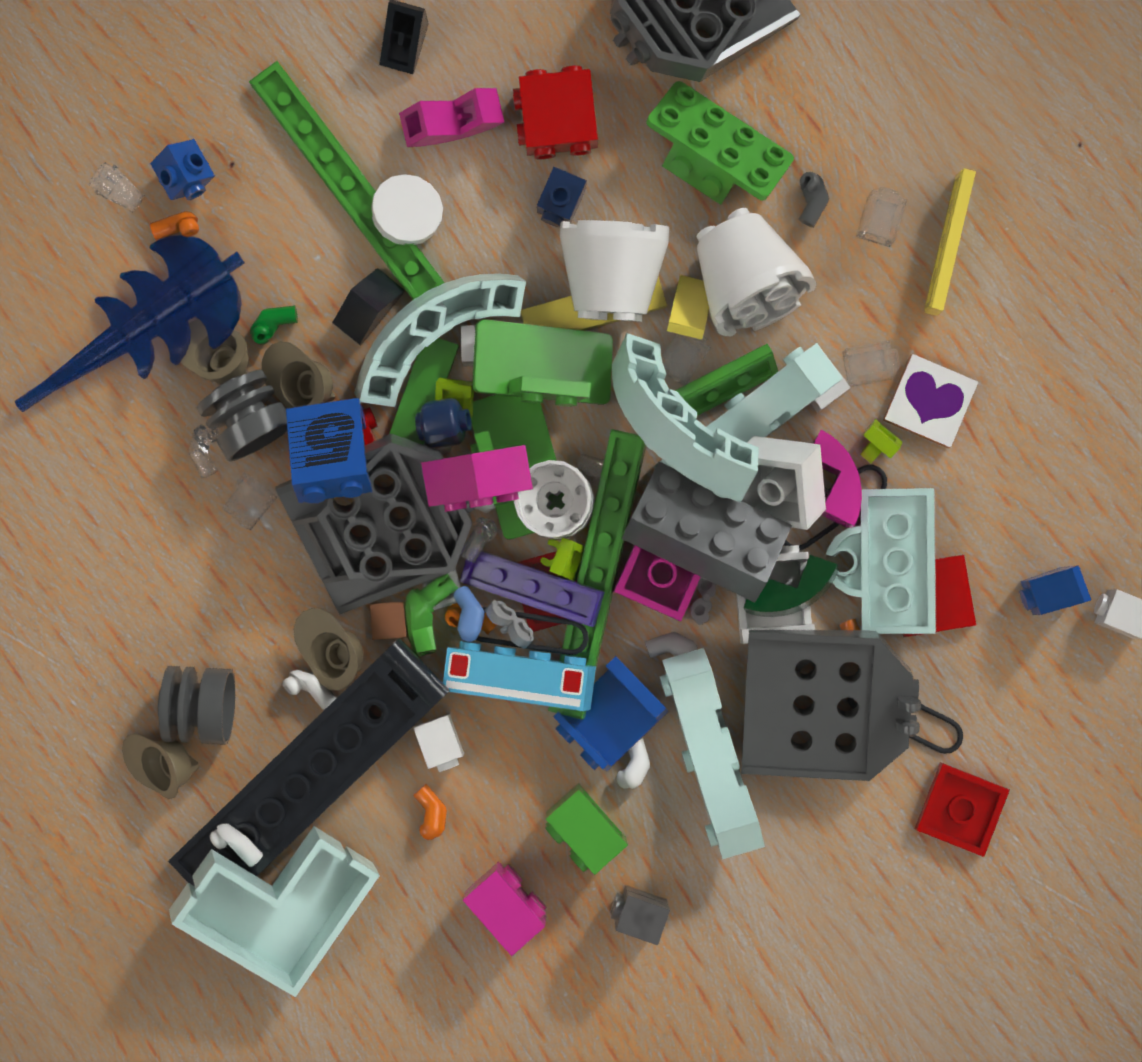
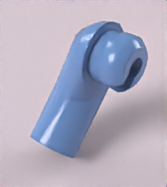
[453,586,485,642]

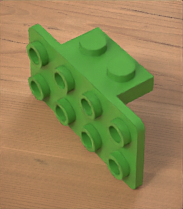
[646,81,794,205]
[472,319,613,407]
[470,395,565,540]

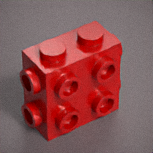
[513,65,598,160]

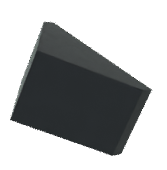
[379,0,429,75]
[332,268,405,346]

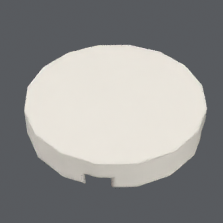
[371,174,443,245]

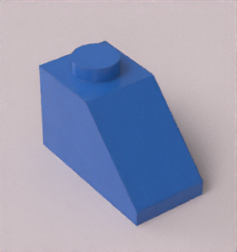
[1019,565,1091,615]

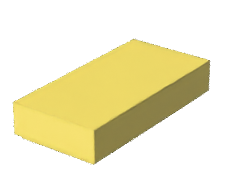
[667,275,709,339]

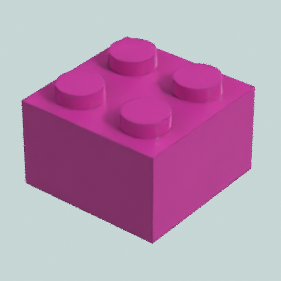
[421,445,533,512]
[614,545,701,621]
[463,861,547,956]

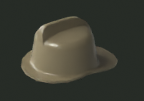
[174,318,249,384]
[262,341,336,408]
[294,608,363,691]
[122,733,199,799]

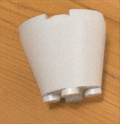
[696,208,816,336]
[560,220,669,322]

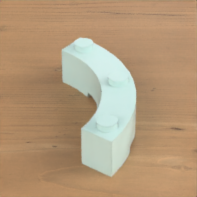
[354,273,526,407]
[612,333,759,503]
[653,343,843,469]
[659,648,765,859]

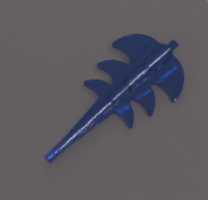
[15,235,245,412]

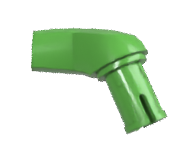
[405,573,458,656]

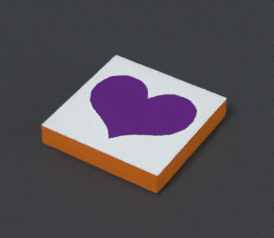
[883,354,978,448]

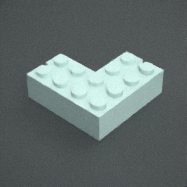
[169,826,380,997]

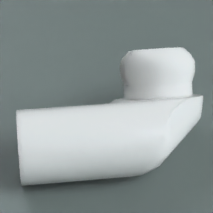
[283,670,336,710]
[616,737,650,789]
[210,824,263,867]

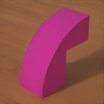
[399,88,505,147]
[813,430,862,528]

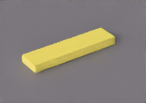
[924,168,976,316]
[521,276,667,331]

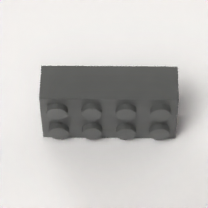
[622,462,792,603]

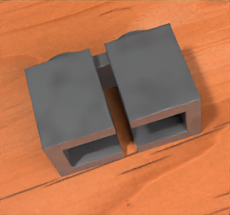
[610,885,670,945]

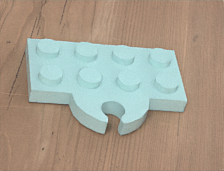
[826,488,936,634]

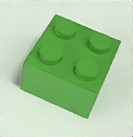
[545,783,628,875]

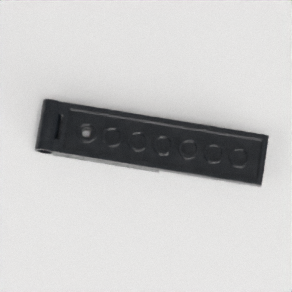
[168,638,450,886]

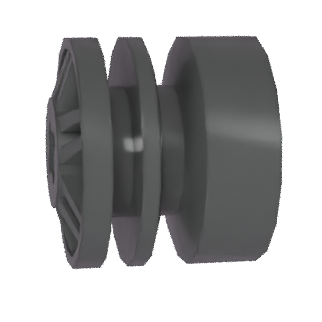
[197,370,288,462]
[157,666,236,745]

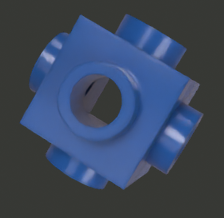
[150,139,215,200]

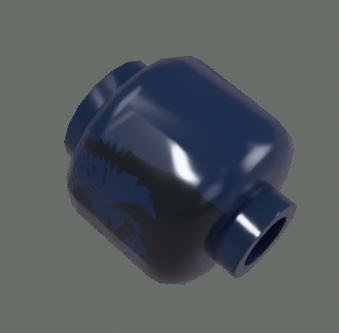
[415,398,472,448]

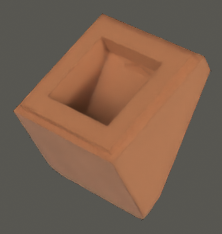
[370,602,408,640]

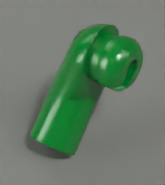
[250,305,298,345]

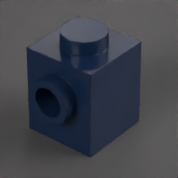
[537,167,587,228]

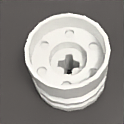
[514,460,595,540]

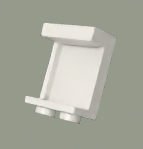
[736,545,815,644]

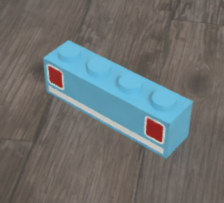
[443,641,596,711]

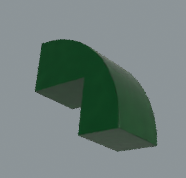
[743,555,839,617]

